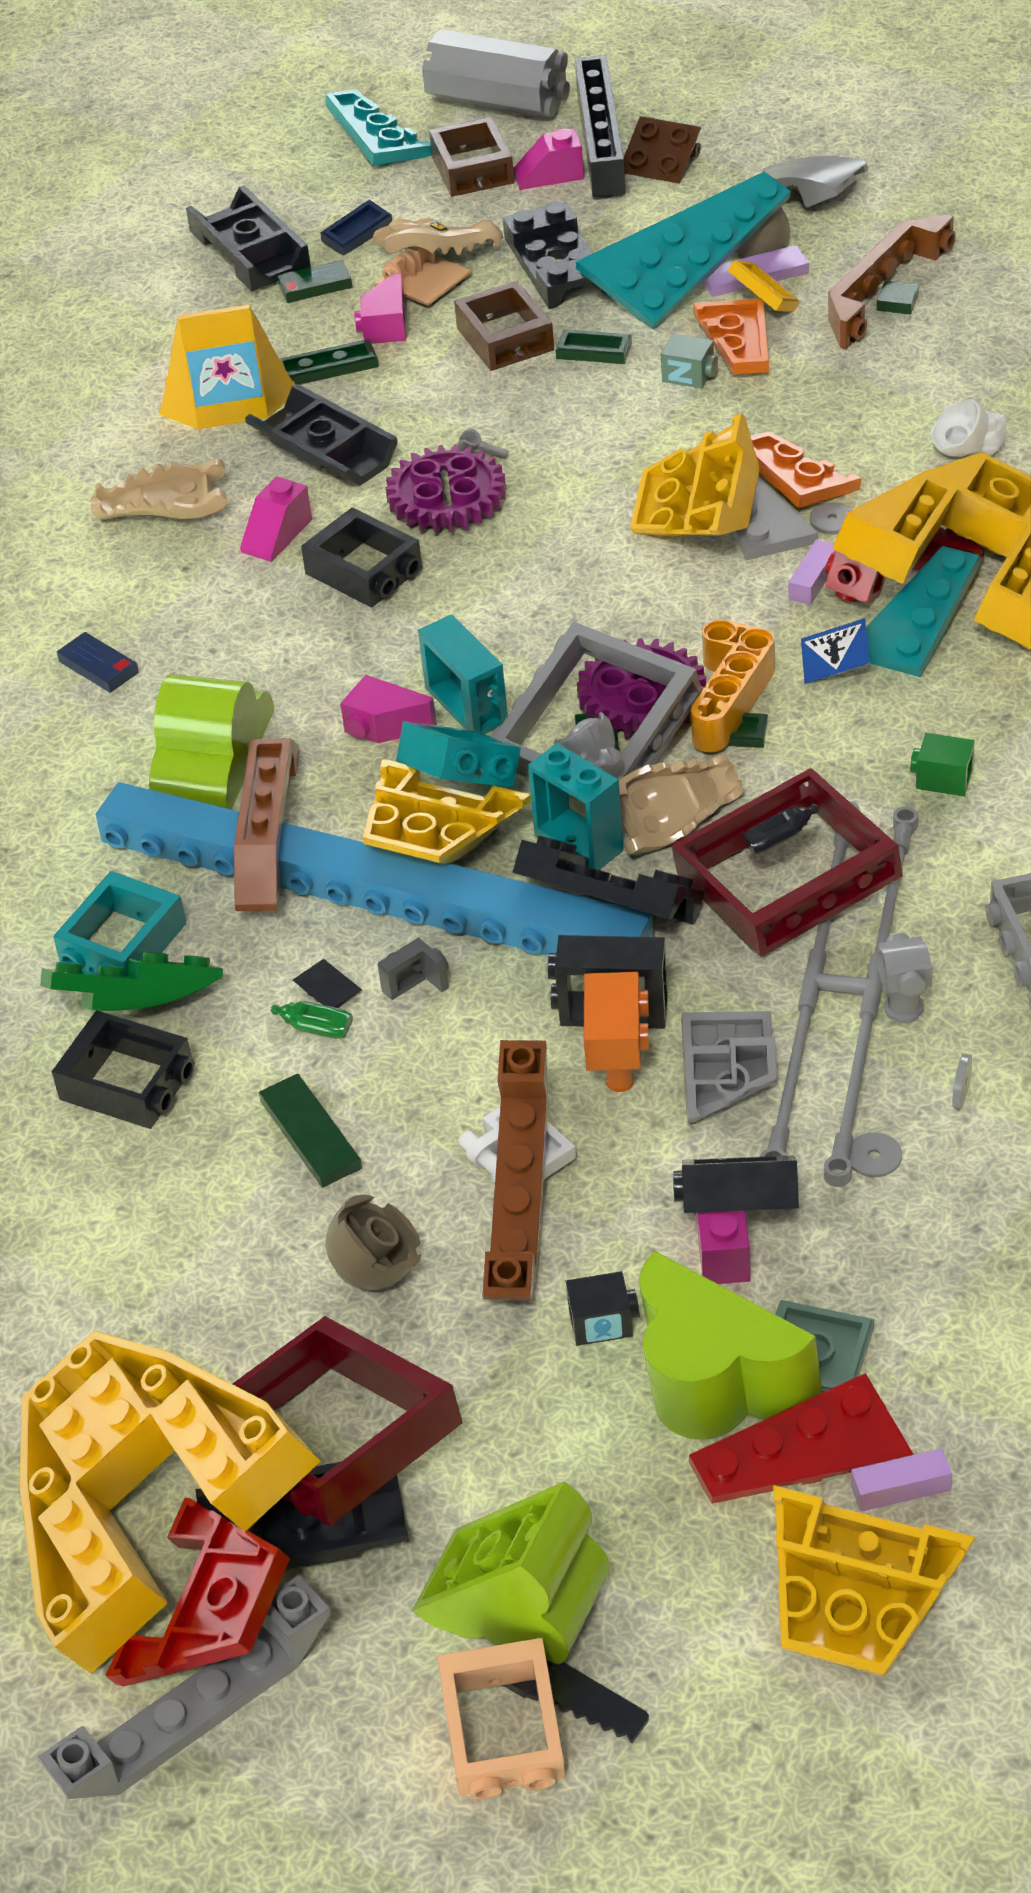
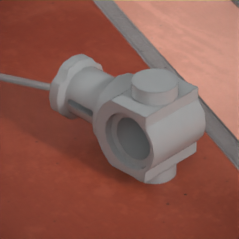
[877,933,933,1023]

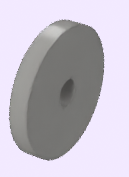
[810,502,852,535]
[952,1054,972,1109]
[850,1133,902,1177]

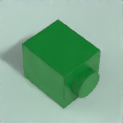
[910,733,975,797]

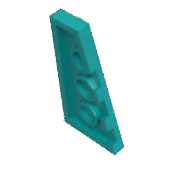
[325,89,432,166]
[866,546,980,677]

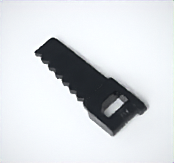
[502,1660,649,1743]

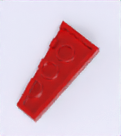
[689,1373,914,1504]

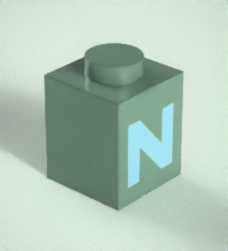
[661,334,718,389]

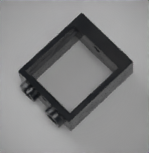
[301,507,422,608]
[548,935,668,1029]
[51,1010,195,1129]
[673,1155,799,1213]

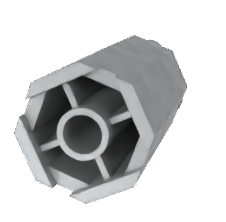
[422,29,570,118]

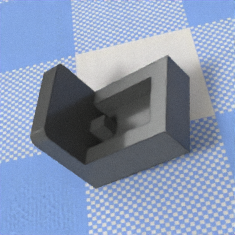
[377,937,449,1000]

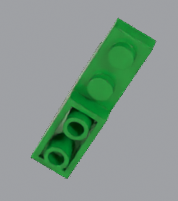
[40,951,223,1011]

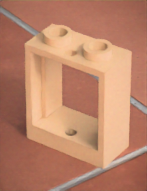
[437,1638,565,1800]

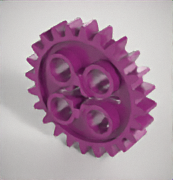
[385,444,506,533]
[577,638,706,738]

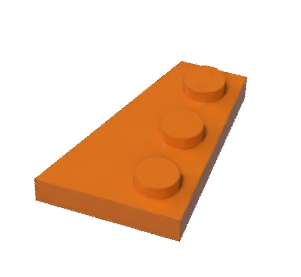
[693,299,769,375]
[751,431,862,508]

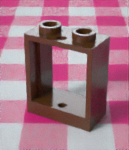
[429,116,514,197]
[454,280,554,371]

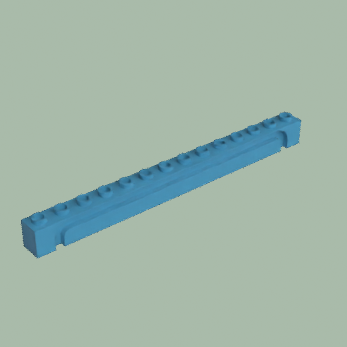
[95,782,653,955]

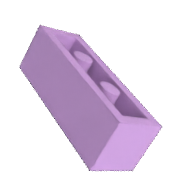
[788,539,836,605]
[851,1449,952,1512]

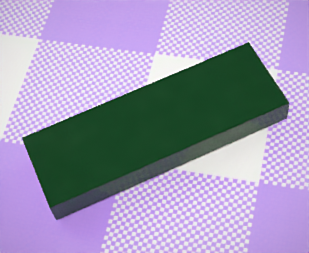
[281,339,379,385]
[259,1073,362,1188]

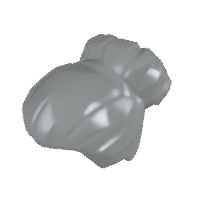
[554,712,624,777]

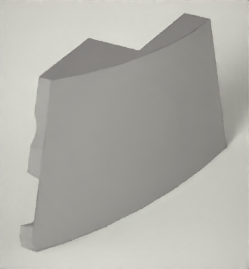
[762,156,869,208]
[681,1011,777,1123]

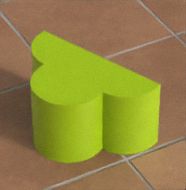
[149,674,274,810]
[639,1251,822,1439]
[412,1481,610,1664]

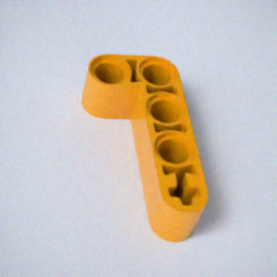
[691,620,775,753]

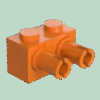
[584,972,649,1092]

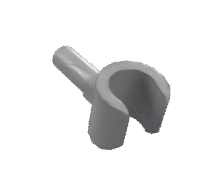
[457,429,509,459]

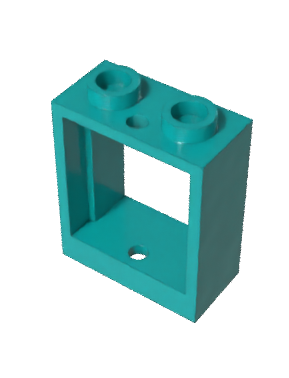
[418,614,508,734]
[396,721,521,788]
[528,743,624,870]
[53,871,186,975]

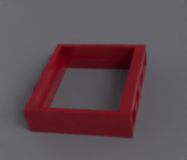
[671,768,903,957]
[232,1316,463,1527]

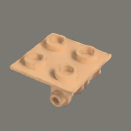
[376,246,472,306]

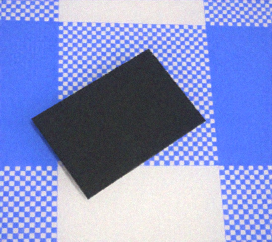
[292,959,362,1008]

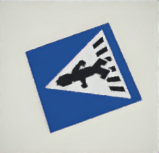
[801,618,870,684]

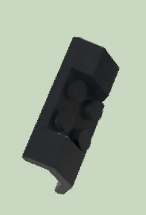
[245,383,398,486]
[195,1462,409,1570]

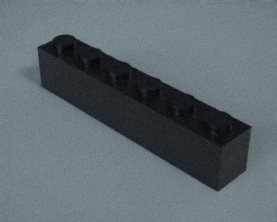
[574,55,626,197]

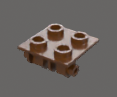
[624,116,701,184]

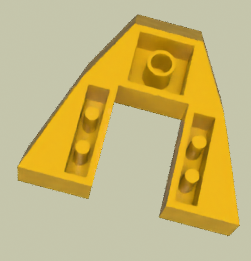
[832,452,1031,650]
[20,1331,321,1674]

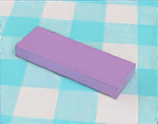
[703,245,809,297]

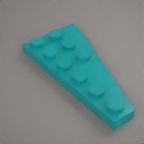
[576,171,791,329]

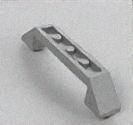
[38,1574,331,1799]

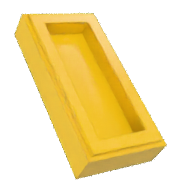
[728,260,800,312]

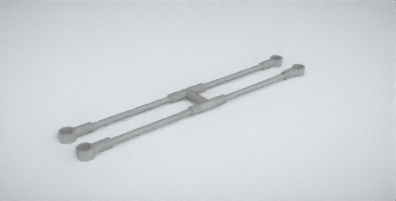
[760,801,918,1187]

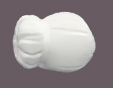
[930,399,1007,457]

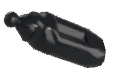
[742,804,819,855]

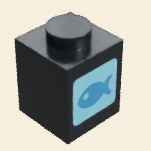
[565,1271,640,1346]

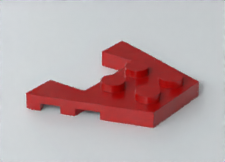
[105,1498,290,1687]

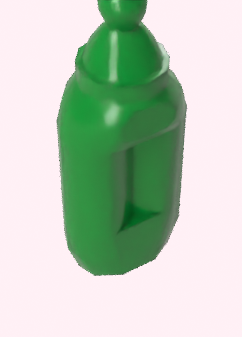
[271,1001,353,1039]

